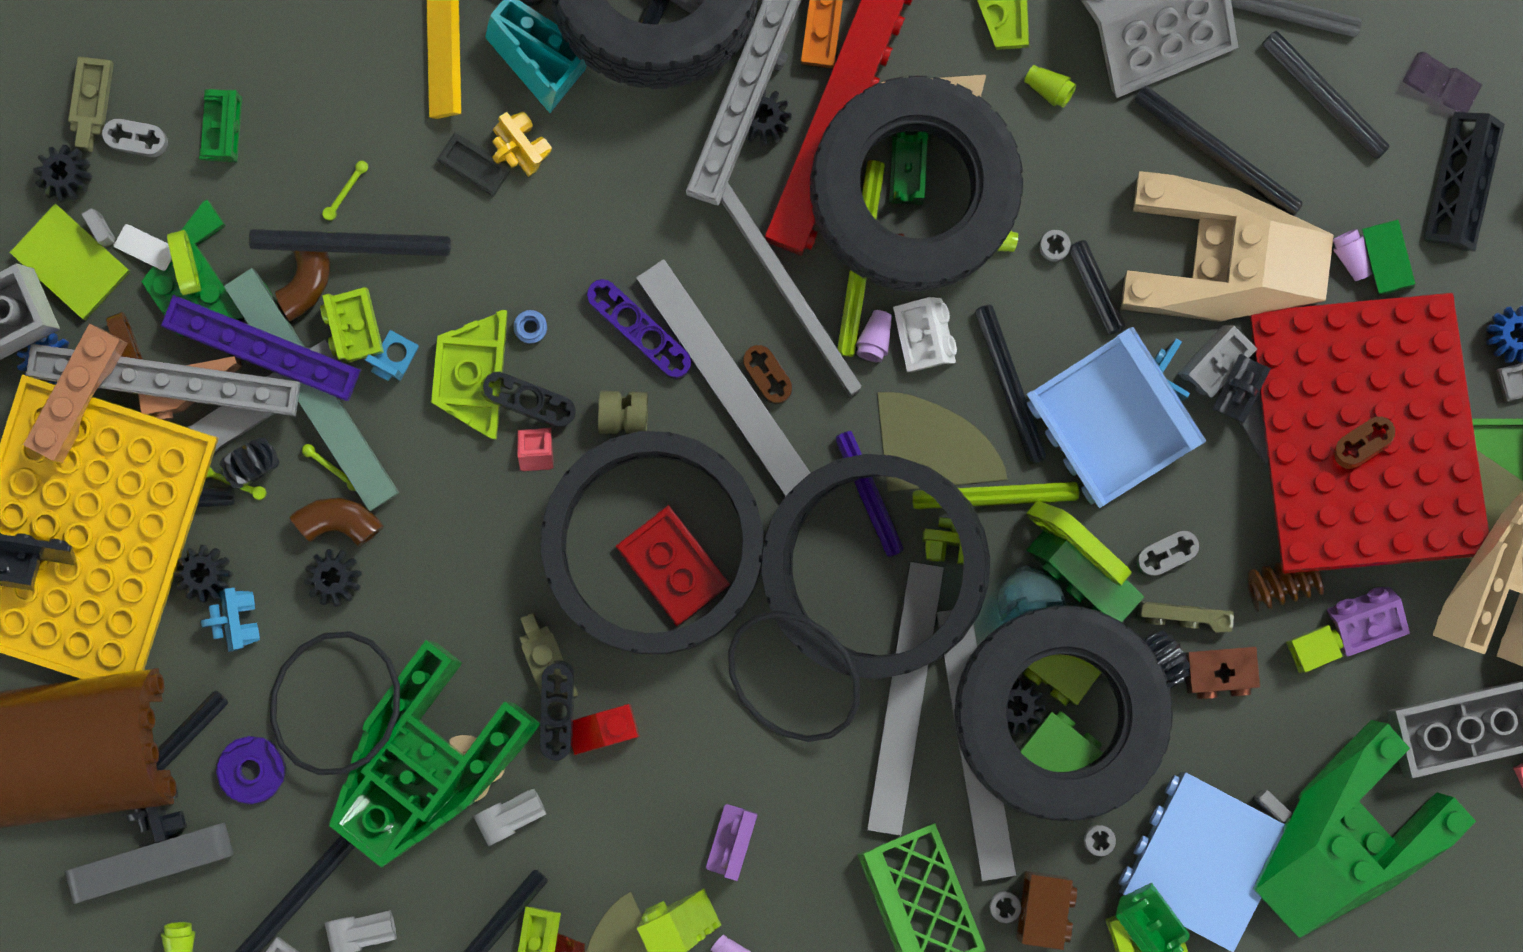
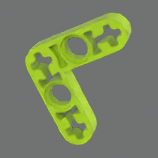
[1026,501,1132,586]

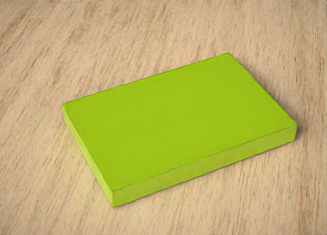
[9,204,131,321]

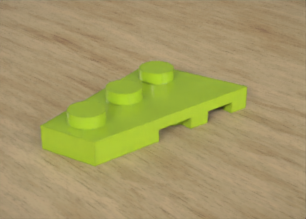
[977,0,1029,50]

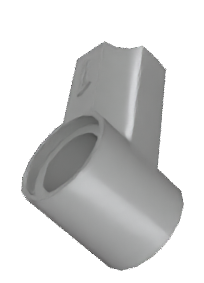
[473,788,547,846]
[325,910,397,952]

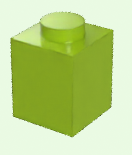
[1286,625,1343,673]

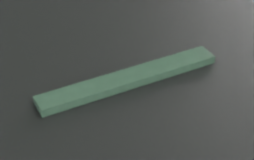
[224,268,399,511]

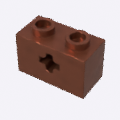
[1185,647,1260,699]

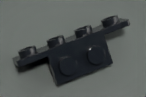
[0,533,76,591]

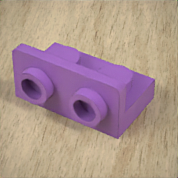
[1327,587,1410,657]
[706,804,758,881]

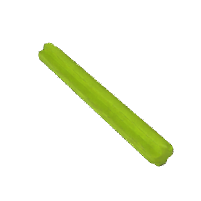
[912,482,1079,509]

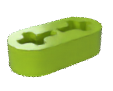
[167,230,201,295]

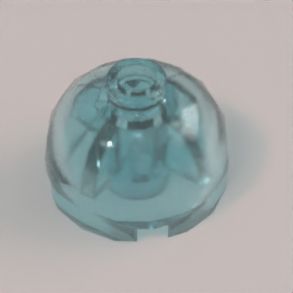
[997,566,1067,622]

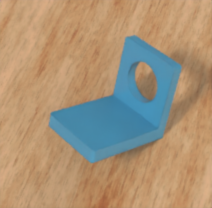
[365,330,419,381]
[1154,338,1190,401]

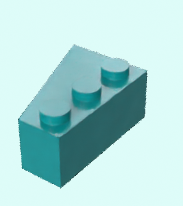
[485,0,587,113]

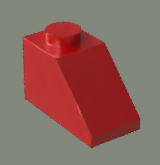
[566,704,640,755]

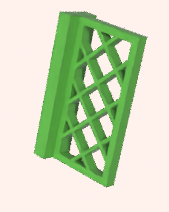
[857,823,986,952]

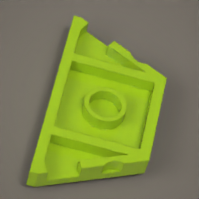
[431,310,508,440]

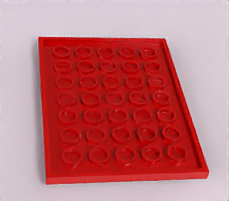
[1249,293,1489,574]

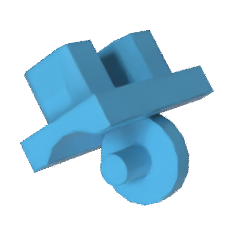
[201,587,260,652]

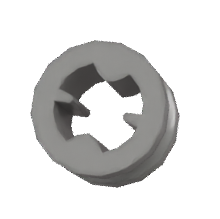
[1039,230,1071,262]
[1084,825,1116,856]
[989,891,1021,923]

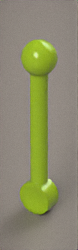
[322,161,368,221]
[302,444,356,491]
[206,467,267,500]

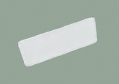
[114,224,172,271]

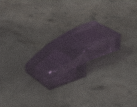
[1403,52,1482,112]

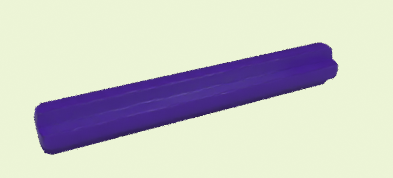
[836,431,904,557]

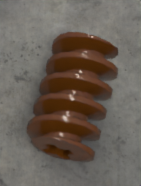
[1248,562,1324,612]

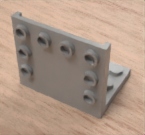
[1081,0,1239,98]

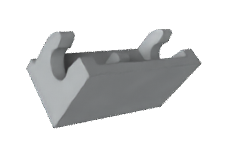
[1178,325,1257,398]

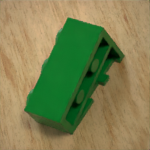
[1026,530,1144,622]

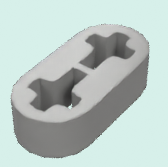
[102,119,168,157]
[1137,531,1199,576]

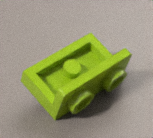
[320,287,384,363]

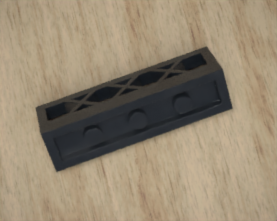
[1424,112,1505,252]

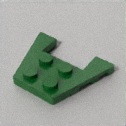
[141,199,281,338]

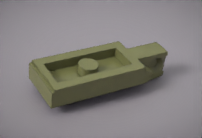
[68,56,114,152]
[1137,601,1234,633]
[519,613,579,708]

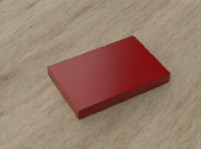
[615,505,730,626]

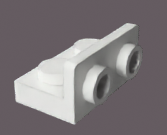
[893,297,957,372]

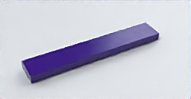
[161,295,361,401]

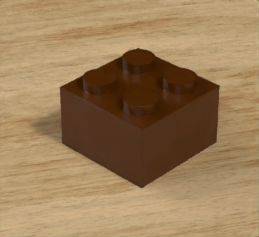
[1016,871,1077,950]

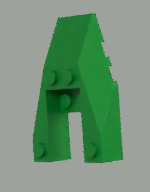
[329,640,541,867]
[1253,720,1476,938]

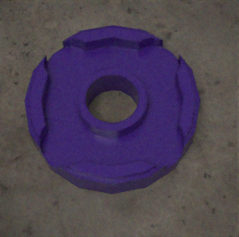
[216,736,286,804]

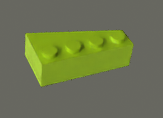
[637,889,721,952]

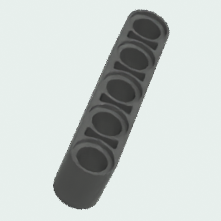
[64,823,234,904]

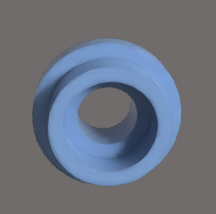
[514,310,547,344]

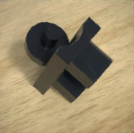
[1212,354,1271,424]
[126,782,187,843]

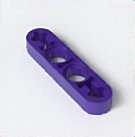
[587,279,691,379]

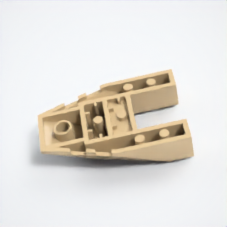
[1120,171,1334,322]
[1433,490,1523,666]

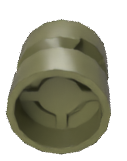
[598,390,648,435]

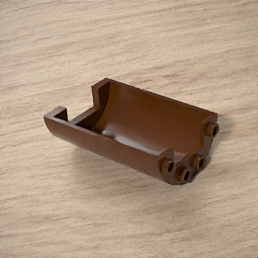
[0,668,176,828]

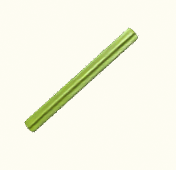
[837,160,885,357]

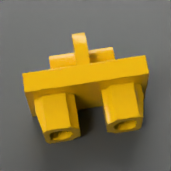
[492,111,552,177]

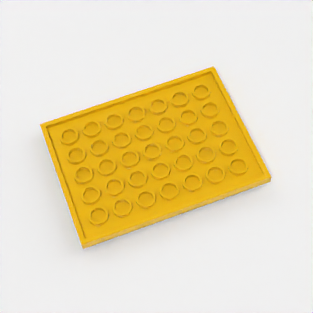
[0,375,219,679]

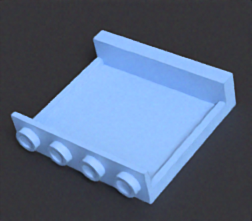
[1027,327,1206,508]
[1118,772,1285,952]

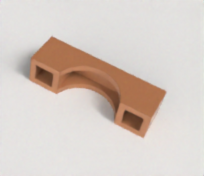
[23,324,128,463]

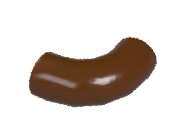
[275,251,330,321]
[289,497,384,547]

